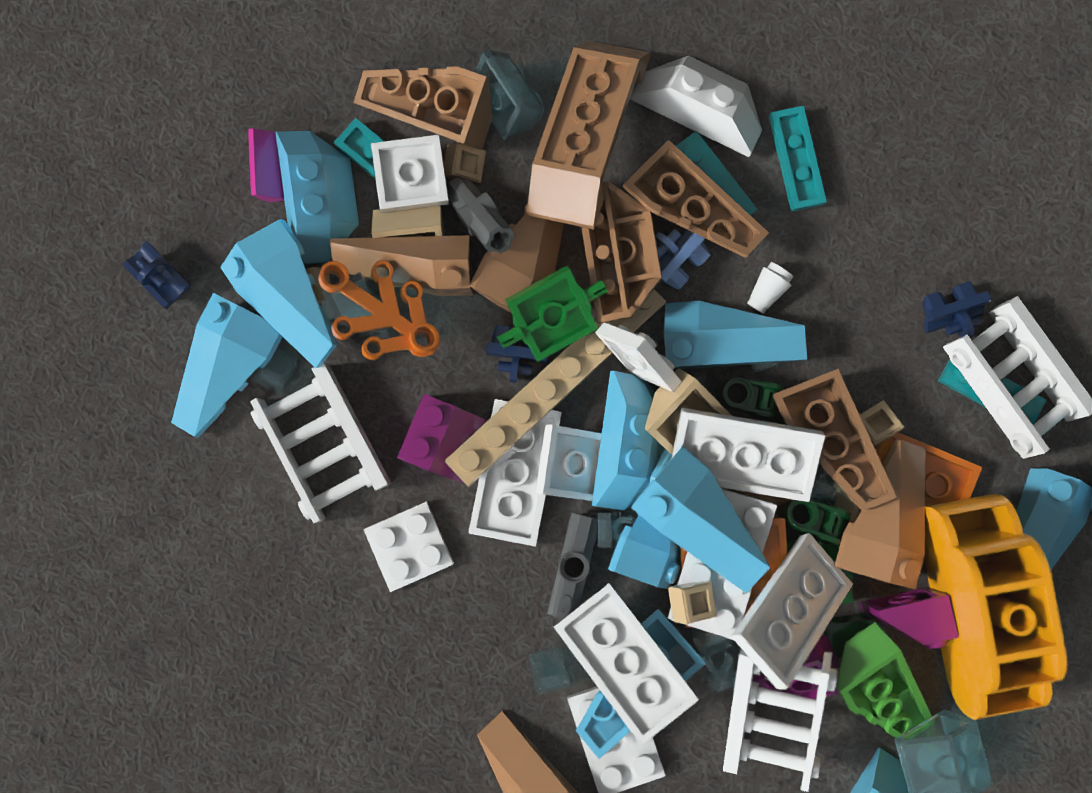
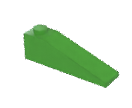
[836,623,937,746]

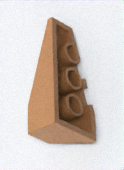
[353,66,493,150]
[622,140,769,258]
[469,204,564,314]
[330,235,473,296]
[773,369,897,511]
[834,439,926,590]
[477,710,578,793]

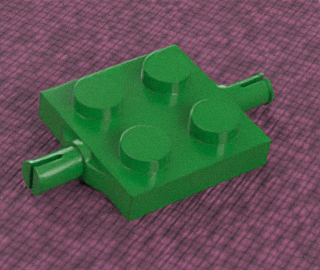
[496,266,608,362]

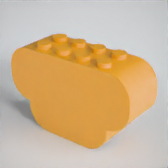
[924,494,1067,720]

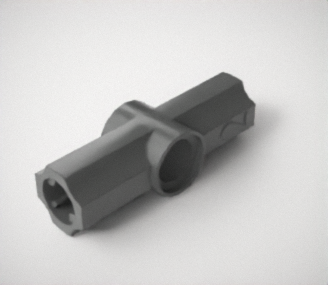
[447,177,515,254]
[547,512,600,619]

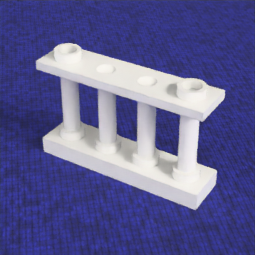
[943,296,1092,459]
[250,363,392,523]
[723,648,837,792]

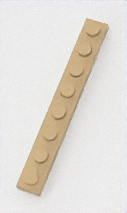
[445,289,666,487]

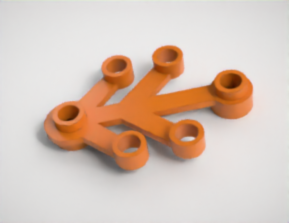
[318,260,440,360]

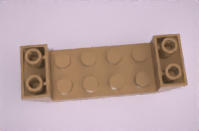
[527,41,651,230]

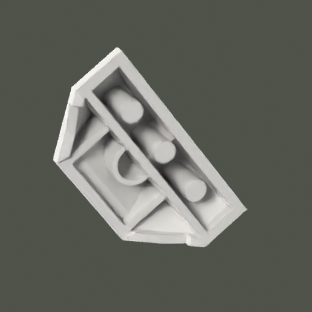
[630,56,762,157]

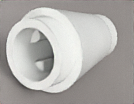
[747,262,794,314]

